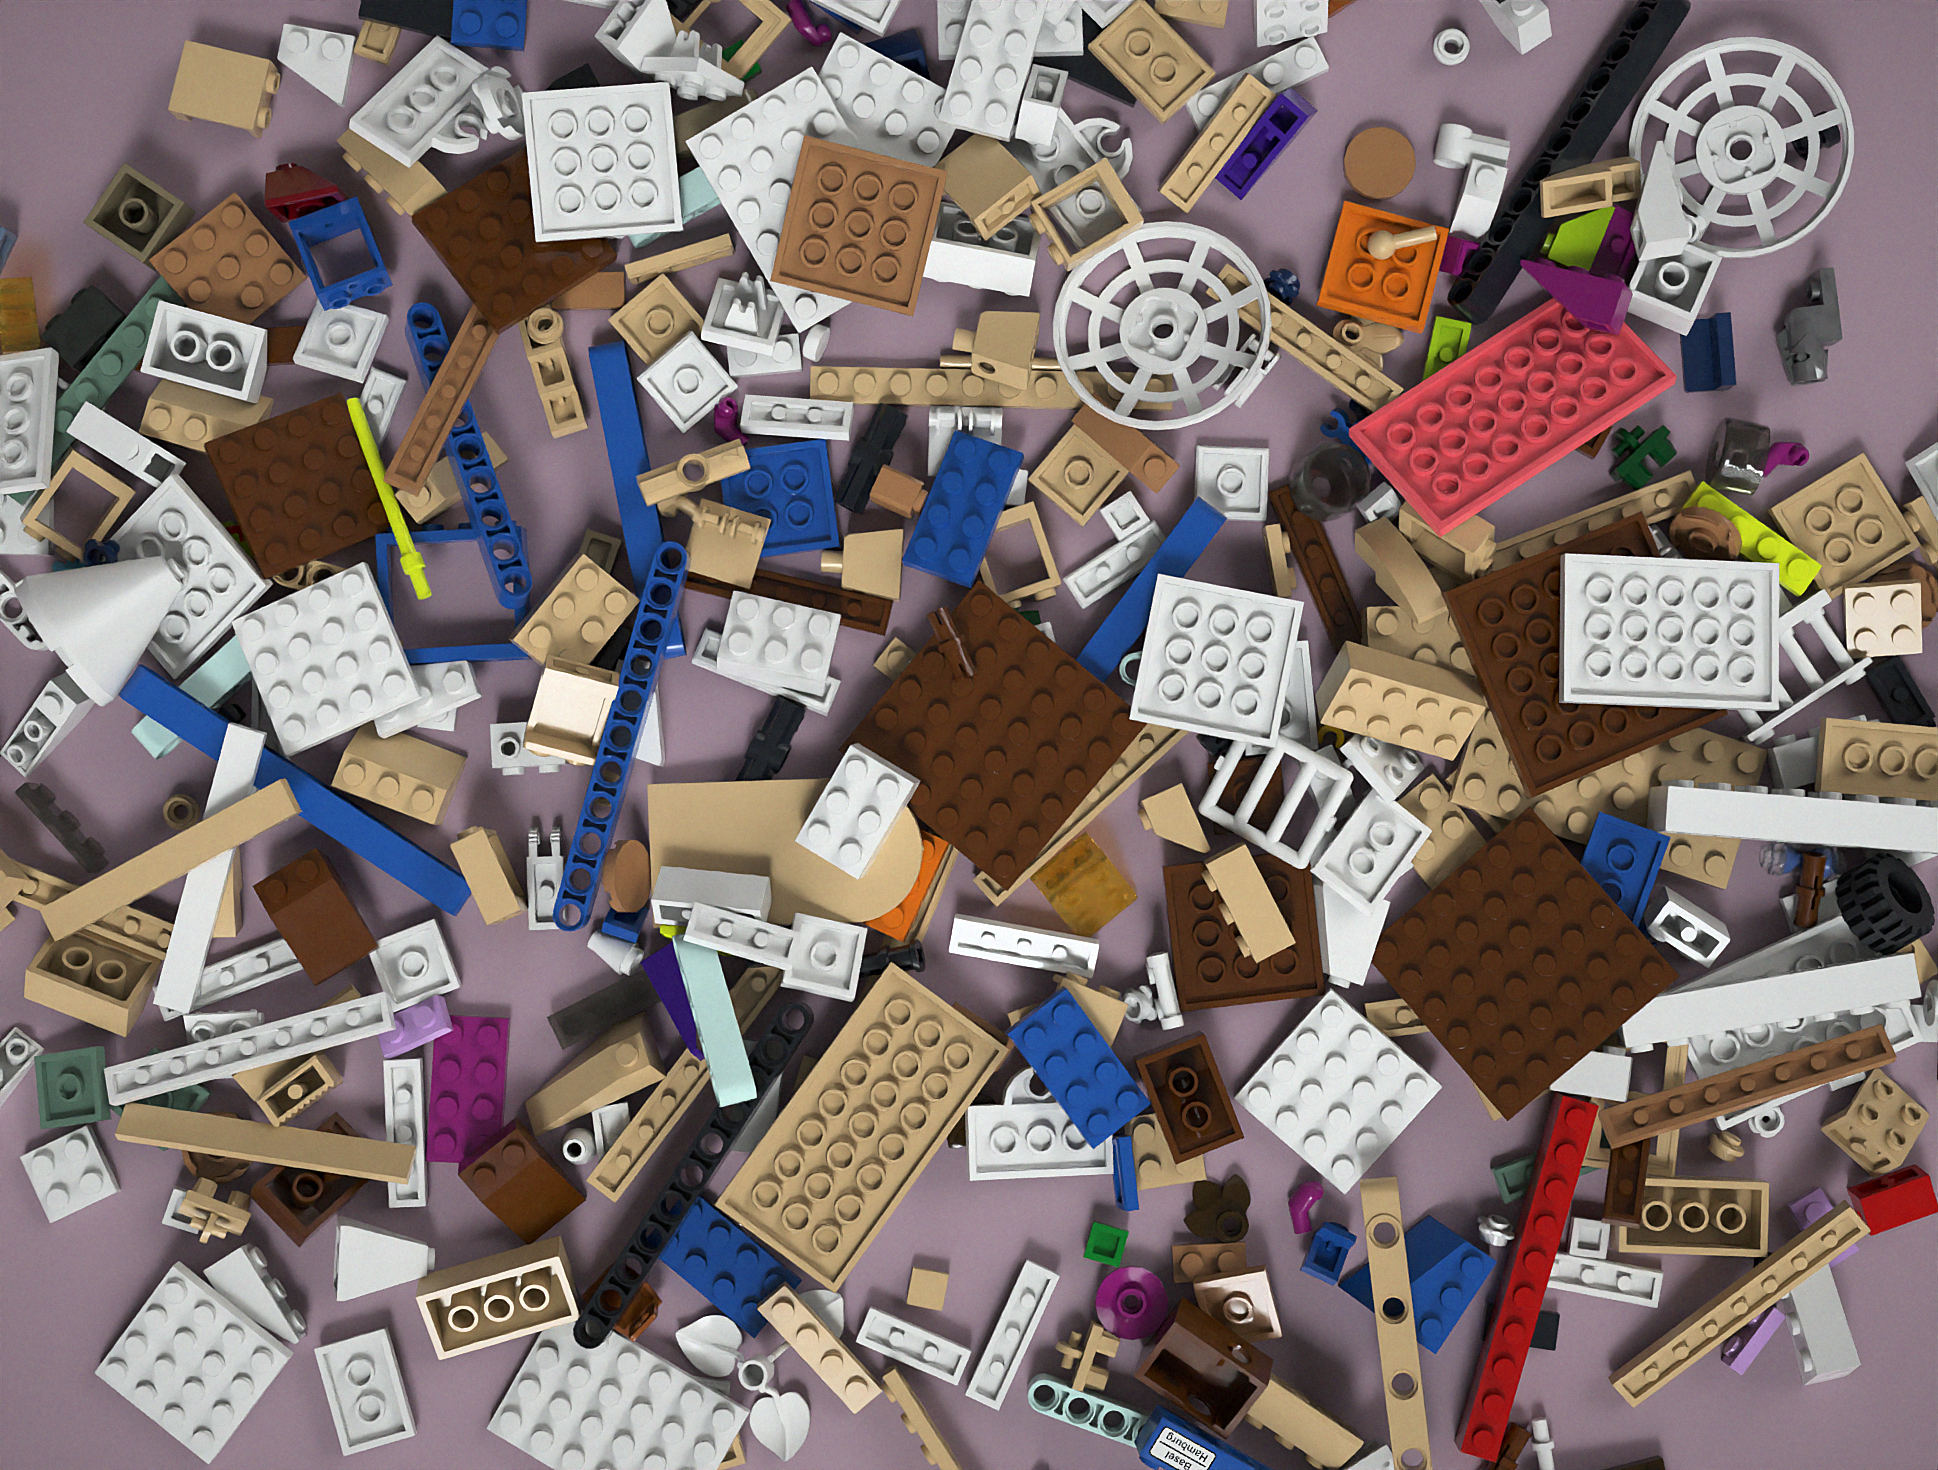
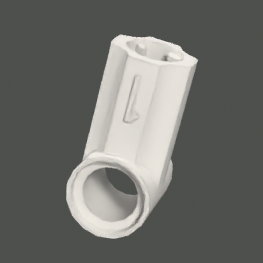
[1433,124,1510,169]

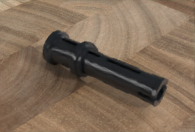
[858,939,925,979]

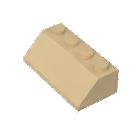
[416,1236,581,1360]

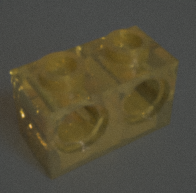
[0,277,41,355]

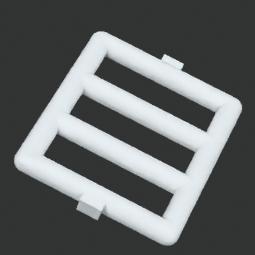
[1198,732,1353,869]

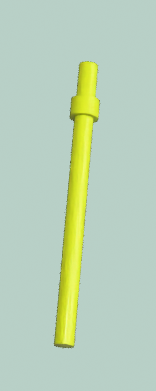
[346,398,432,600]

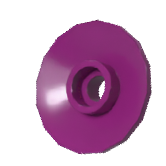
[1095,1266,1169,1340]

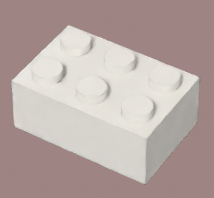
[716,590,841,696]
[795,743,921,879]

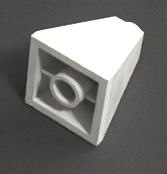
[333,1216,435,1301]

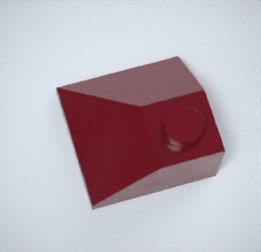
[264,163,349,223]

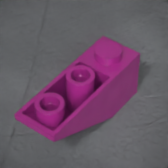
[1520,258,1633,336]

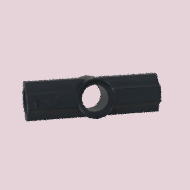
[834,403,908,515]
[735,696,807,781]

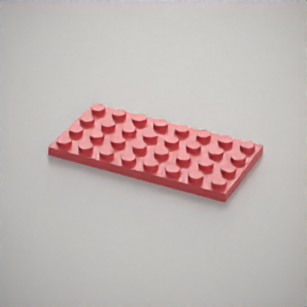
[1349,298,1677,537]

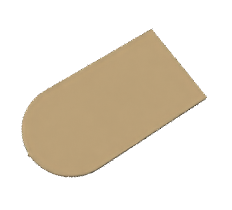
[647,778,924,928]

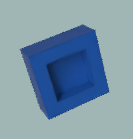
[601,907,649,943]

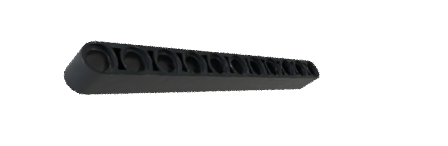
[1447,0,1691,325]
[573,1001,814,1349]

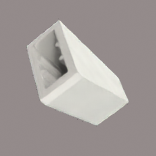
[594,0,677,84]
[599,658,666,767]
[1312,876,1391,989]

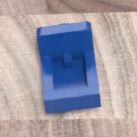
[1300,1222,1357,1286]

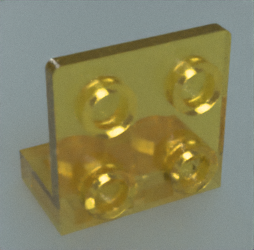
[1029,832,1138,938]

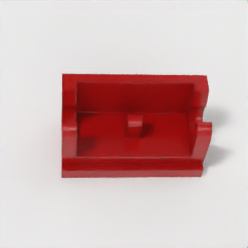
[1847,1164,1938,1236]

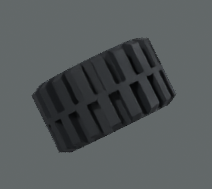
[1835,852,1935,955]

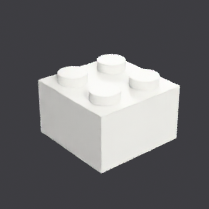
[1627,244,1722,336]

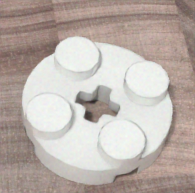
[472,66,526,140]

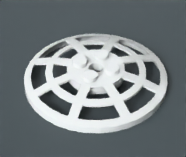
[1629,37,1854,258]
[1053,221,1272,430]

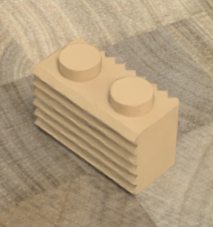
[255,1053,343,1127]

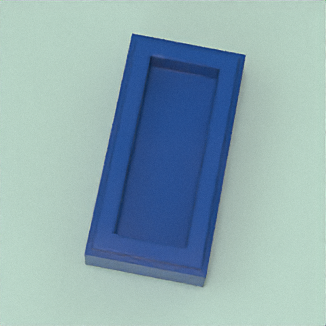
[1112,1134,1139,1211]

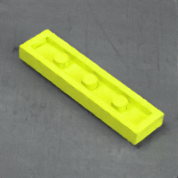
[1679,481,1822,597]

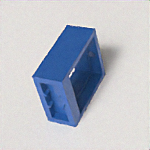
[288,196,393,311]

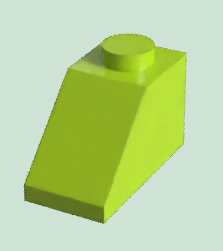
[1539,206,1615,271]

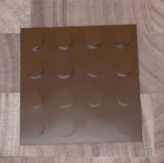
[412,146,617,335]
[204,392,391,579]
[1162,850,1325,1012]

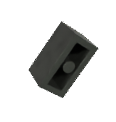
[40,285,127,372]

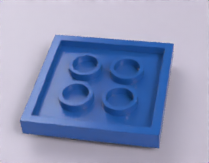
[721,439,840,559]

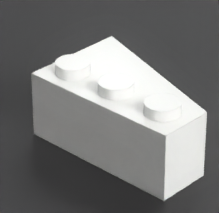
[1781,1263,1861,1386]

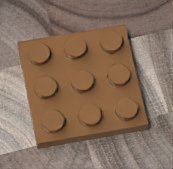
[149,192,307,325]

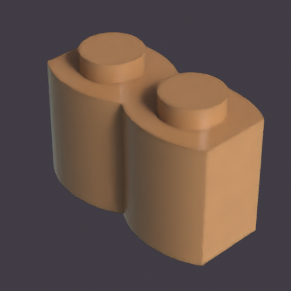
[870,464,929,520]

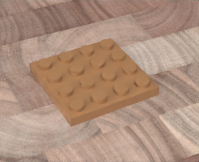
[770,135,948,317]

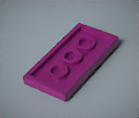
[426,1015,511,1163]

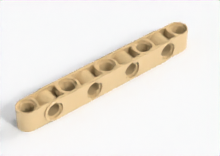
[1359,1176,1433,1470]

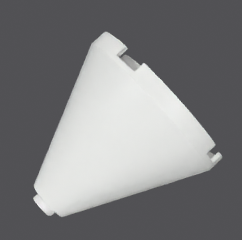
[14,556,185,707]

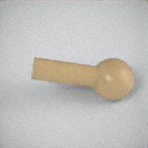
[1367,226,1437,260]

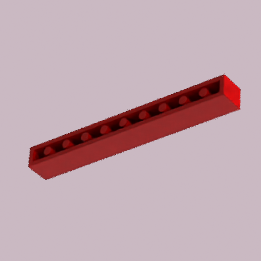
[1454,1091,1599,1463]

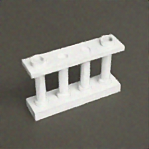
[1738,589,1873,745]

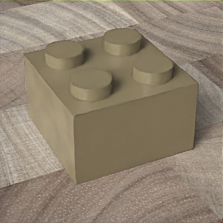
[83,162,196,271]

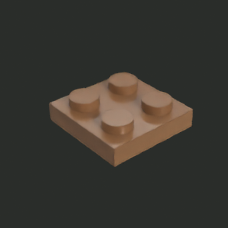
[1193,1264,1283,1343]

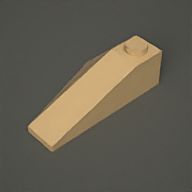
[525,1011,667,1137]

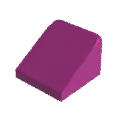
[1439,236,1480,276]

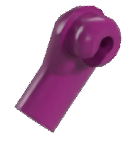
[786,0,832,47]
[1288,1180,1324,1234]

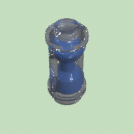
[1759,841,1847,881]

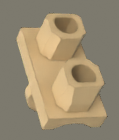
[178,1177,252,1244]
[1055,1319,1120,1392]

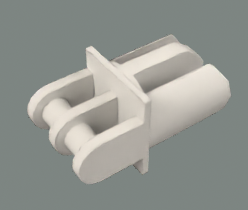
[1212,333,1282,408]

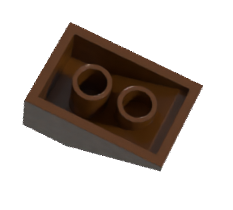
[253,848,380,986]
[1132,1030,1245,1164]
[249,1112,372,1248]
[458,1117,586,1245]

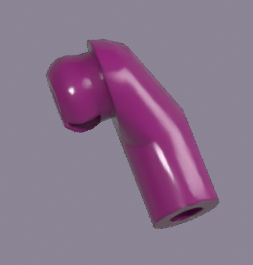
[714,397,750,447]
[1752,442,1809,478]

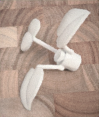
[676,1289,844,1462]

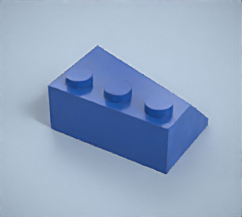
[1338,1215,1497,1354]

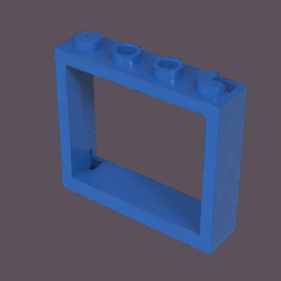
[375,520,532,666]

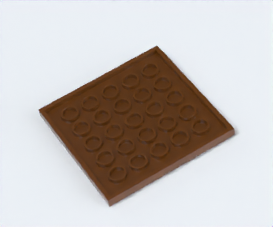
[1441,511,1728,799]
[838,580,1147,891]
[1371,807,1680,1121]

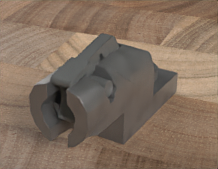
[1776,267,1843,386]

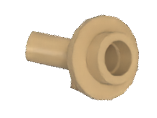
[657,492,699,518]

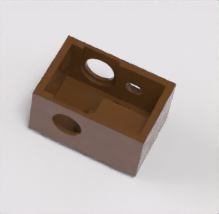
[1134,1297,1274,1440]

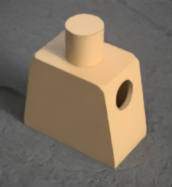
[953,311,1040,390]
[821,529,904,602]

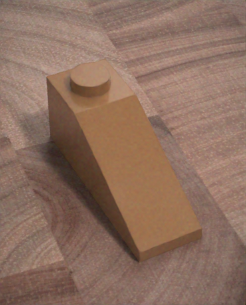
[1071,392,1180,494]

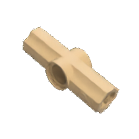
[636,439,751,507]

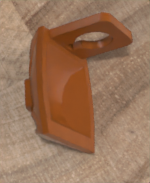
[582,1259,663,1342]

